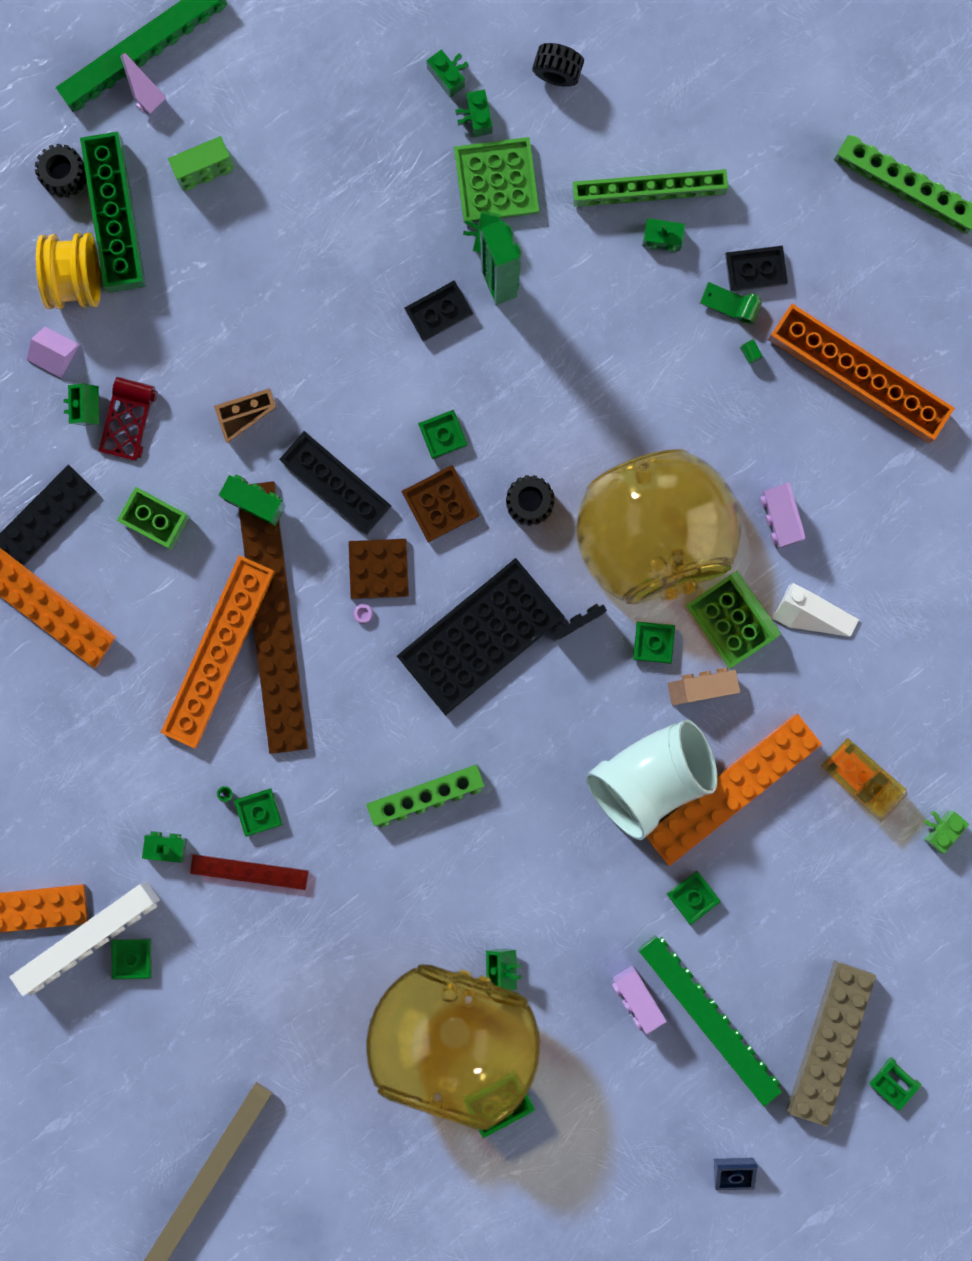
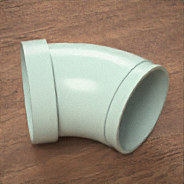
[586,720,718,840]

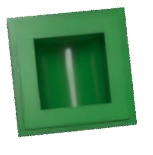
[740,339,762,365]

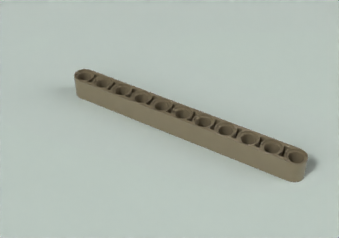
[144,1082,272,1261]

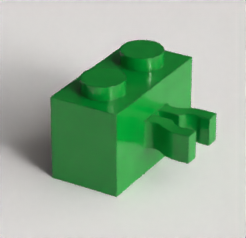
[426,49,469,98]
[455,89,492,137]
[463,210,502,253]
[642,218,685,253]
[64,383,99,426]
[142,831,187,863]
[486,949,522,992]

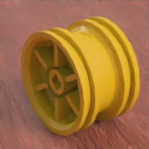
[36,232,101,309]

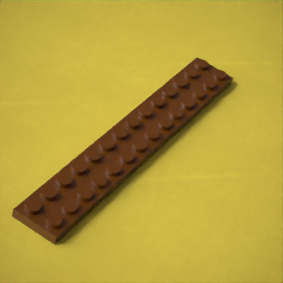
[239,481,309,754]

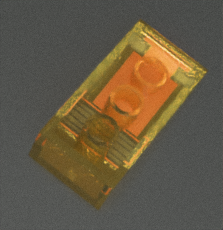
[821,738,908,822]

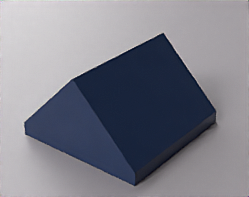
[714,1158,758,1190]

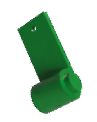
[699,282,762,325]

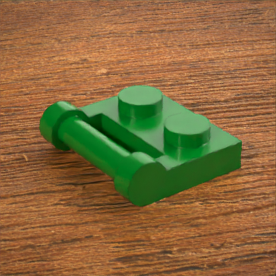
[868,1057,922,1111]

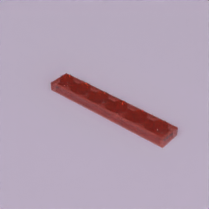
[190,854,309,890]

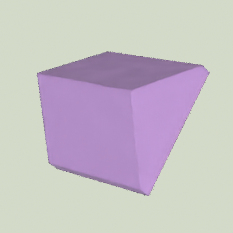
[27,327,79,378]

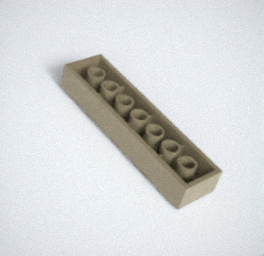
[787,960,876,1127]

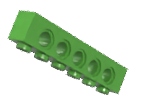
[366,764,485,828]

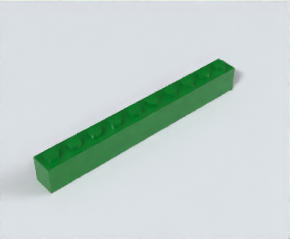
[55,0,227,112]
[637,935,782,1107]

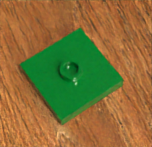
[418,409,468,460]
[633,621,675,664]
[234,788,283,837]
[666,870,721,925]
[111,938,152,980]

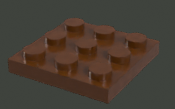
[401,465,479,543]
[348,539,409,599]

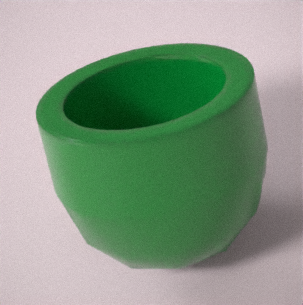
[217,786,233,803]

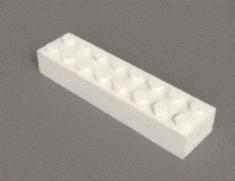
[9,881,160,996]

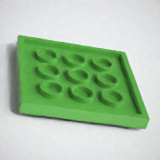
[454,137,539,223]

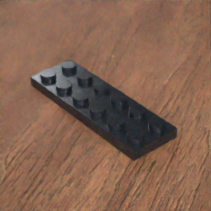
[279,431,392,535]
[0,464,97,566]

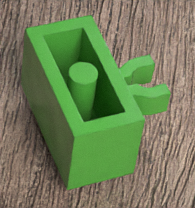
[923,811,969,854]

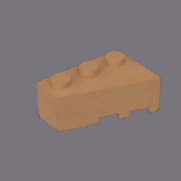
[214,388,277,443]
[668,667,740,705]

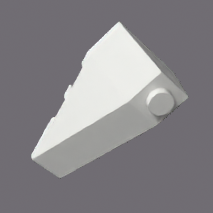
[772,583,859,637]

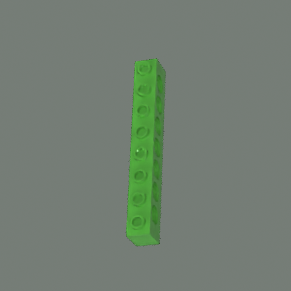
[834,134,972,234]
[572,169,728,207]

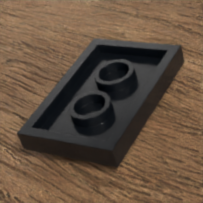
[725,245,788,292]
[404,280,473,342]
[551,603,607,642]

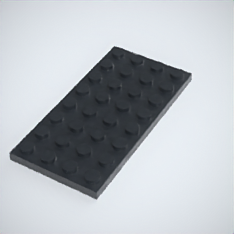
[397,558,565,716]

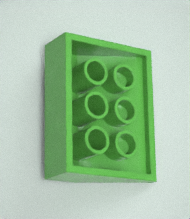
[686,570,782,669]

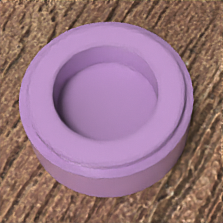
[353,604,373,624]

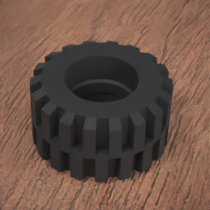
[532,43,584,87]
[35,144,87,198]
[506,475,555,526]

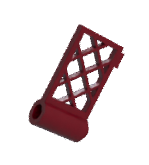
[98,377,158,461]

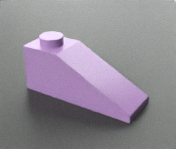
[120,53,167,114]

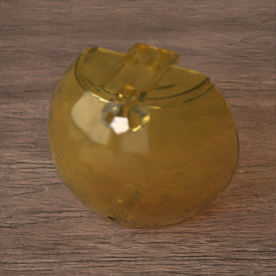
[576,449,741,604]
[366,964,540,1129]

